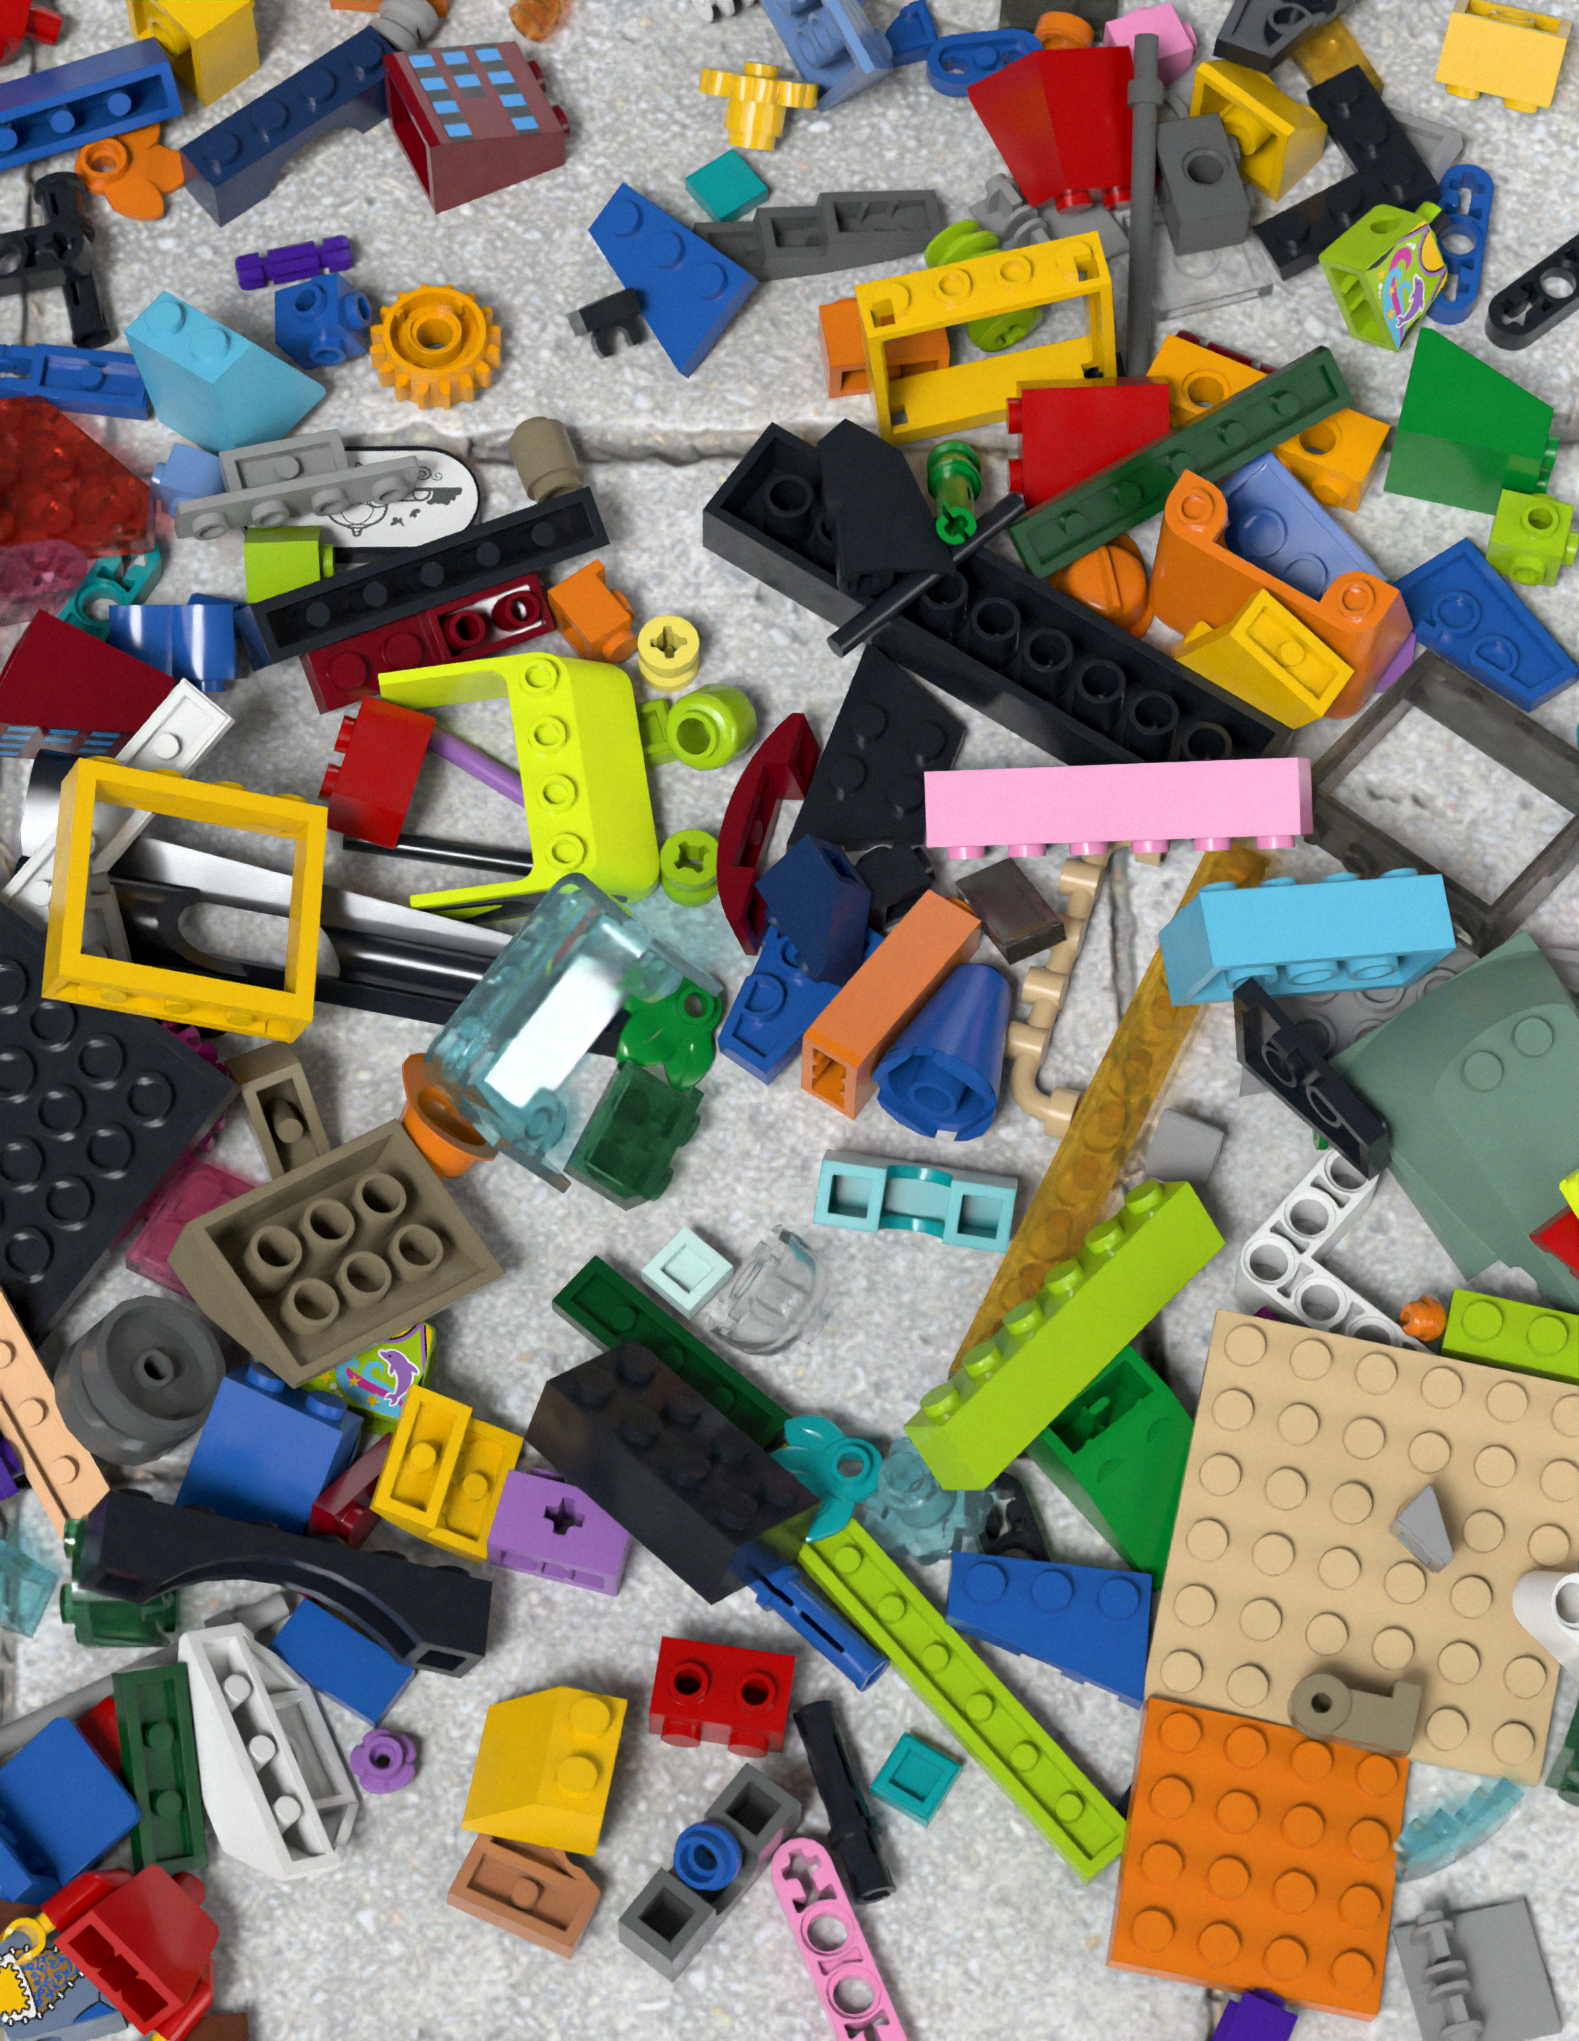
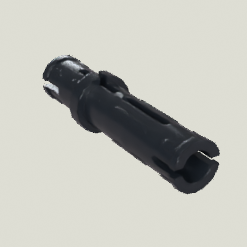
[793,1700,897,1905]

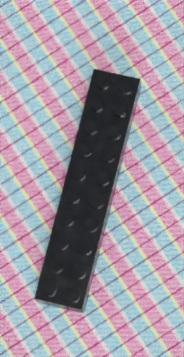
[703,422,1294,856]

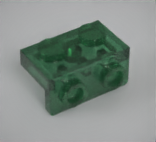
[563,1059,704,1211]

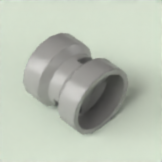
[365,0,438,52]

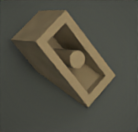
[224,1041,331,1180]

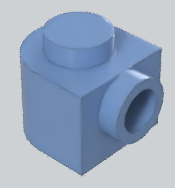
[149,443,226,520]

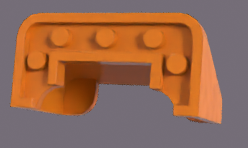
[1149,469,1413,720]

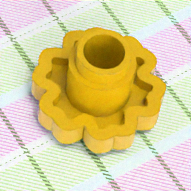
[699,61,819,150]

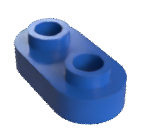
[926,28,1043,97]

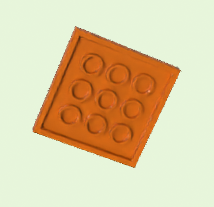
[1105,1697,1410,2022]

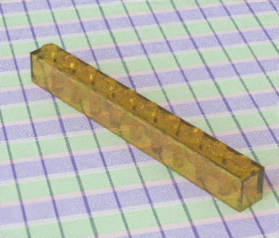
[947,843,1272,1382]

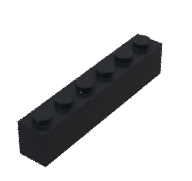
[232,486,610,672]

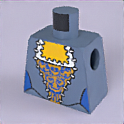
[0,1910,127,2041]

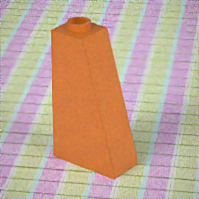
[801,889,982,1120]

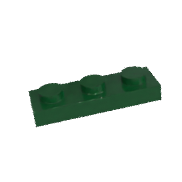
[111,1662,208,1875]

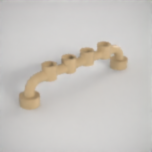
[1004,839,1171,1142]

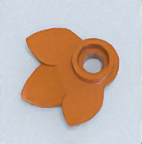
[75,122,185,220]

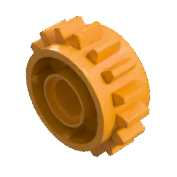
[370,283,502,410]

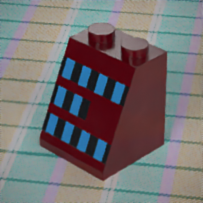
[382,41,571,215]
[0,608,176,759]

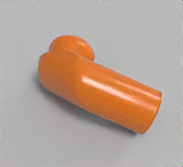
[1395,1293,1447,1342]

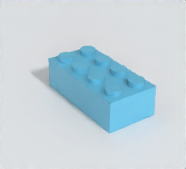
[1158,868,1456,1007]

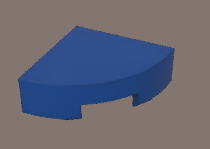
[885,0,939,68]

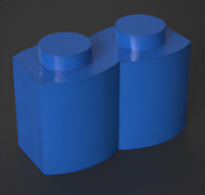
[109,604,239,692]

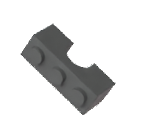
[618,1762,801,1983]

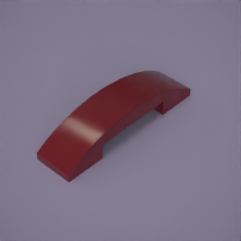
[716,713,821,956]

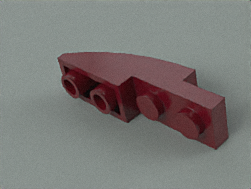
[299,572,556,715]

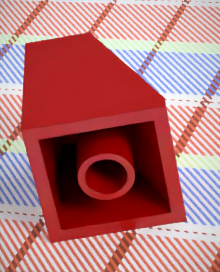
[967,46,1160,214]

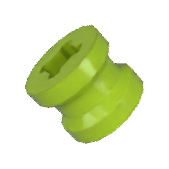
[660,829,719,907]

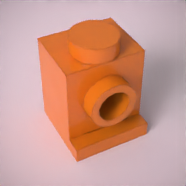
[547,559,638,664]

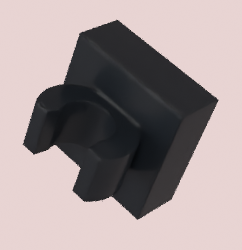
[566,287,642,359]

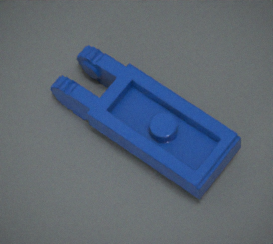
[0,343,151,421]

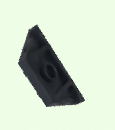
[786,643,965,853]

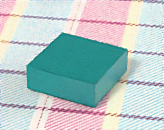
[685,148,768,222]
[869,1732,962,1828]

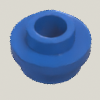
[673,1821,742,1890]

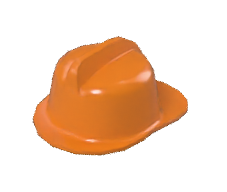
[1048,533,1154,639]
[398,1052,499,1181]

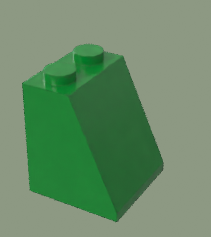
[1383,327,1561,516]

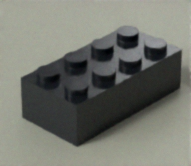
[524,1338,822,1605]

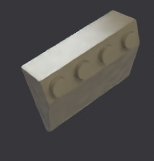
[166,1118,506,1389]

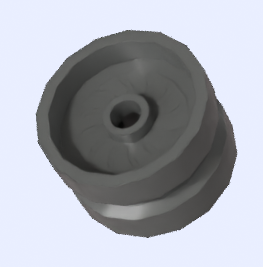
[54,1295,226,1466]

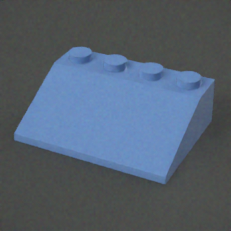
[759,0,895,113]

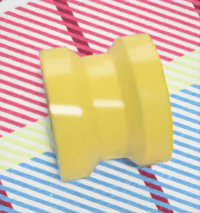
[637,615,699,693]

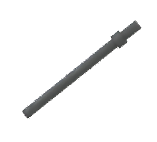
[1126,33,1163,377]

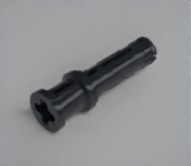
[32,171,111,349]

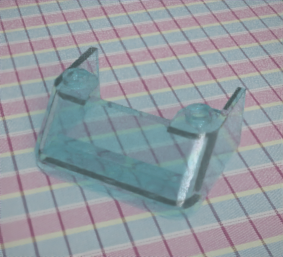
[423,872,724,1193]

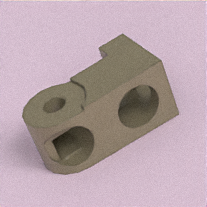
[1287,1673,1423,1759]

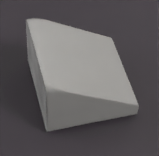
[1144,1108,1224,1195]
[1388,1484,1454,1574]

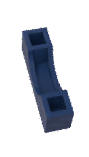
[179,25,395,228]

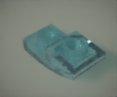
[1391,1776,1525,1885]

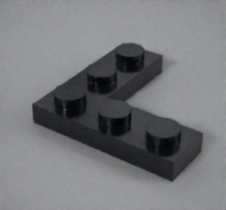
[1253,64,1442,282]

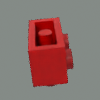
[318,695,436,850]
[649,1636,796,1758]

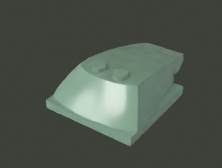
[1327,929,1579,1315]

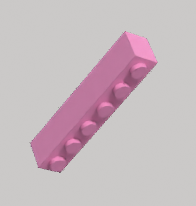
[924,757,1313,859]

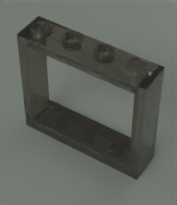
[1303,649,1579,959]

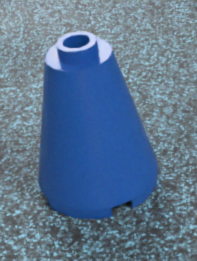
[872,963,1012,1141]

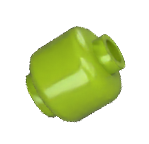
[665,683,757,771]

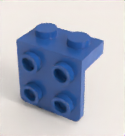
[0,1717,141,1906]

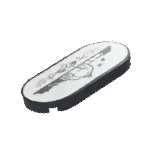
[240,446,481,563]

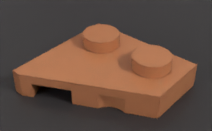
[447,1833,601,1960]

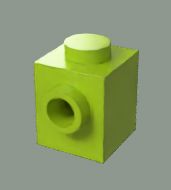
[243,525,336,603]

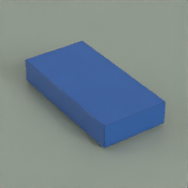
[267,1597,415,1729]

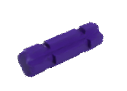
[234,234,353,291]

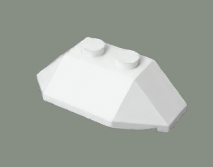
[178,1622,359,1882]

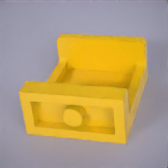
[1170,588,1355,730]

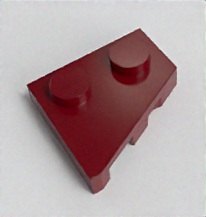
[296,1431,393,1605]

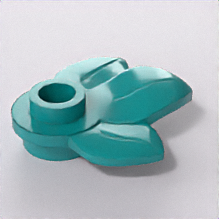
[769,1415,885,1543]

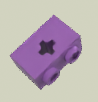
[487,1468,635,1597]

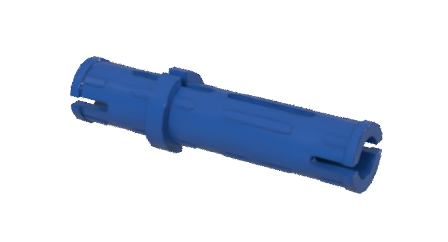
[748,1563,890,1692]

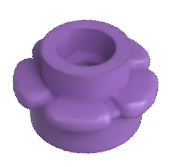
[350,1728,416,1794]

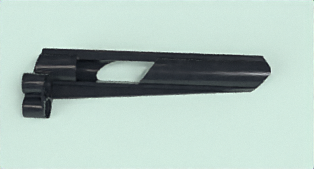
[14,748,631,1058]

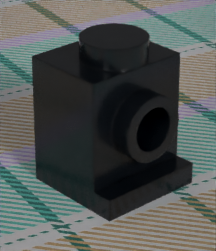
[854,841,935,933]

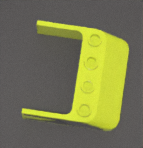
[378,652,660,925]

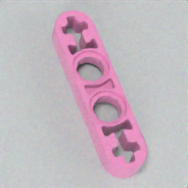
[770,1838,908,2041]

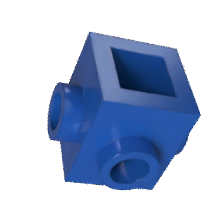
[275,272,373,371]

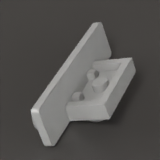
[174,428,420,540]

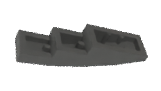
[692,189,943,282]

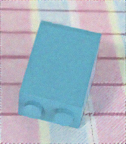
[124,290,327,457]

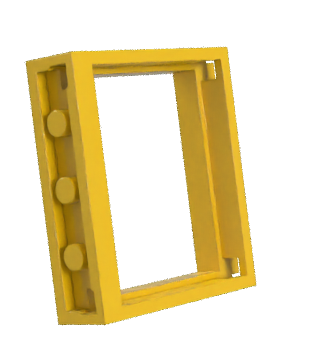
[854,230,1117,446]
[41,756,328,1043]

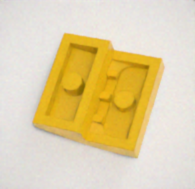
[369,1384,524,1564]

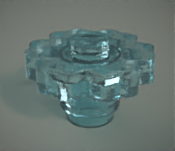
[861,1437,994,1566]

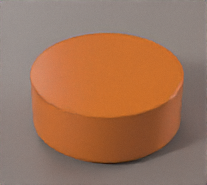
[1034,11,1095,50]

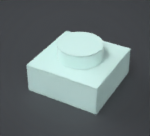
[641,1225,733,1320]

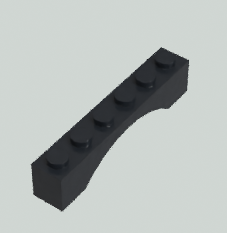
[78,1488,493,1679]

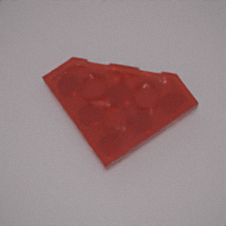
[0,394,157,570]

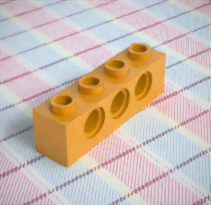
[1146,333,1391,514]

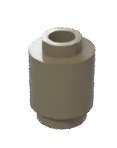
[507,416,584,504]

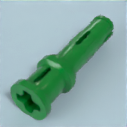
[926,439,982,545]

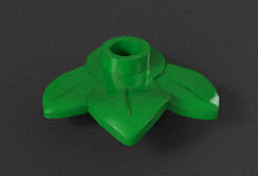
[612,971,722,1094]

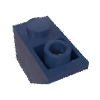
[754,834,872,988]

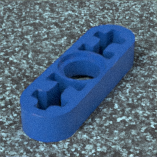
[1425,164,1494,325]

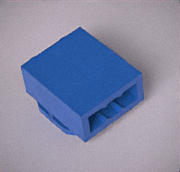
[174,1362,364,1537]

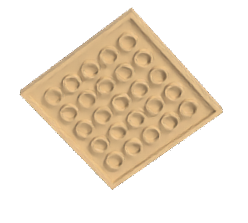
[1143,1309,1579,1788]

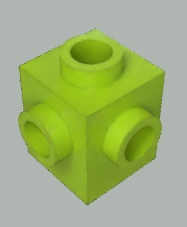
[1485,489,1579,587]

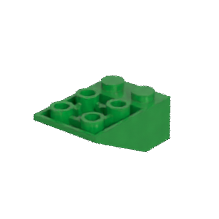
[1024,1344,1194,1594]

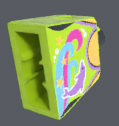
[1318,202,1451,353]
[299,1322,437,1437]

